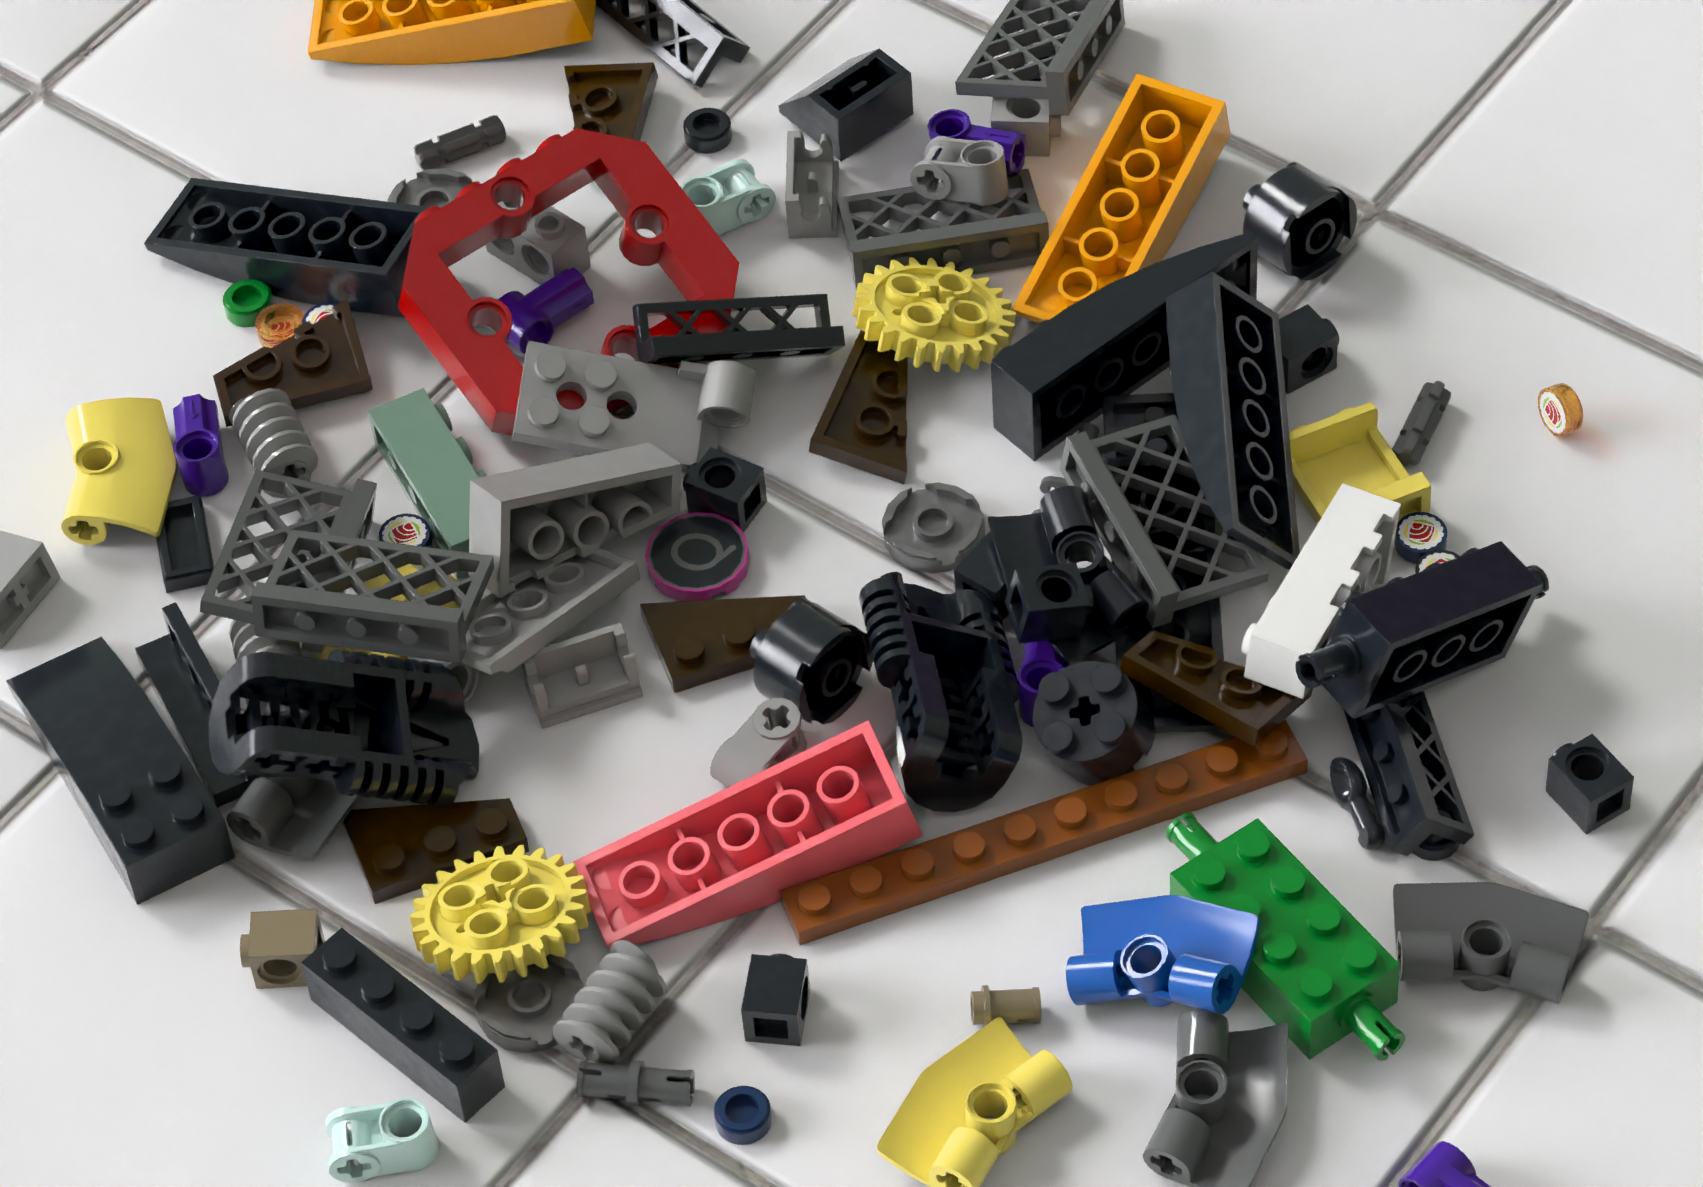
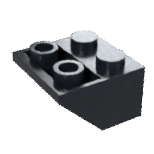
[778,48,914,162]

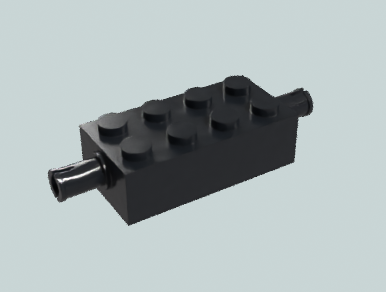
[1295,541,1549,719]

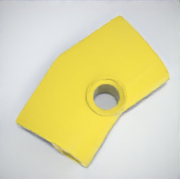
[61,397,177,545]
[877,1017,1073,1187]

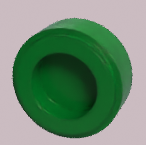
[223,279,274,327]

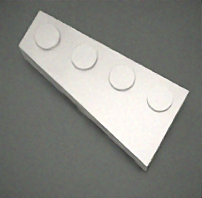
[1241,483,1401,699]

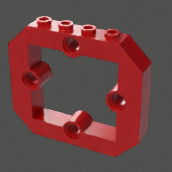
[398,128,739,436]

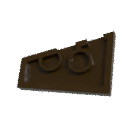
[564,62,658,141]
[213,299,373,427]
[809,330,908,485]
[640,595,807,693]
[1120,630,1313,747]
[343,798,529,904]

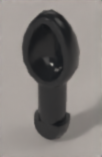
[1330,756,1385,850]

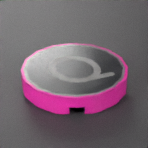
[645,512,750,602]

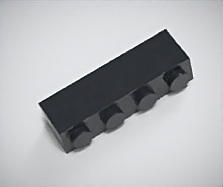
[301,928,505,1123]

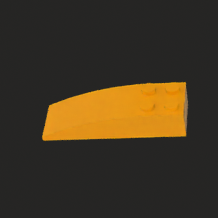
[308,0,596,65]
[1012,73,1231,323]

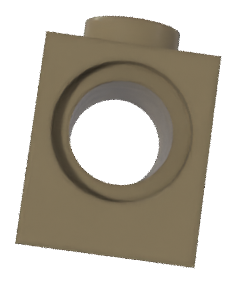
[240,908,325,989]

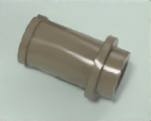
[970,985,1041,1027]

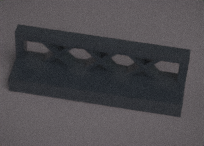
[596,0,751,88]
[632,294,845,365]
[135,602,260,808]
[1343,691,1474,856]

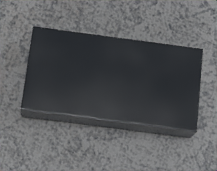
[156,495,215,593]

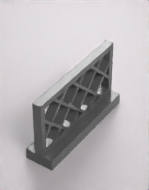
[955,0,1125,116]
[837,168,1049,290]
[1059,414,1270,628]
[200,469,377,654]
[251,530,494,663]

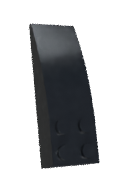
[144,178,429,318]
[990,232,1258,461]
[1165,271,1300,570]
[6,636,235,905]

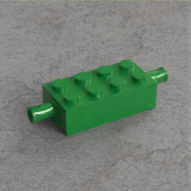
[1165,812,1406,1061]

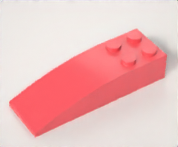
[573,720,923,951]

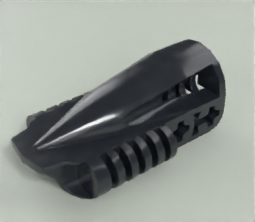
[859,571,1023,812]
[209,649,479,807]

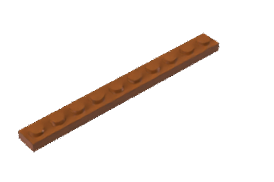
[780,720,1308,945]

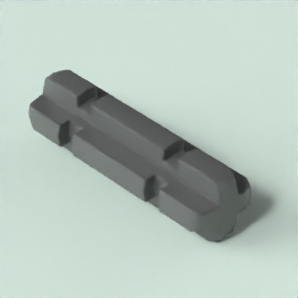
[413,115,506,171]
[1392,381,1451,467]

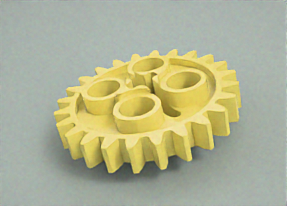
[852,257,1016,372]
[410,845,591,984]

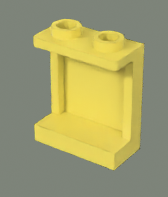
[1289,402,1431,524]

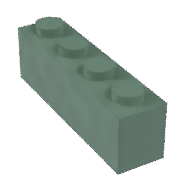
[368,388,487,579]

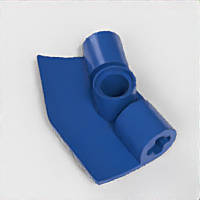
[1066,895,1261,1014]

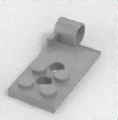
[512,341,756,473]
[408,549,640,705]

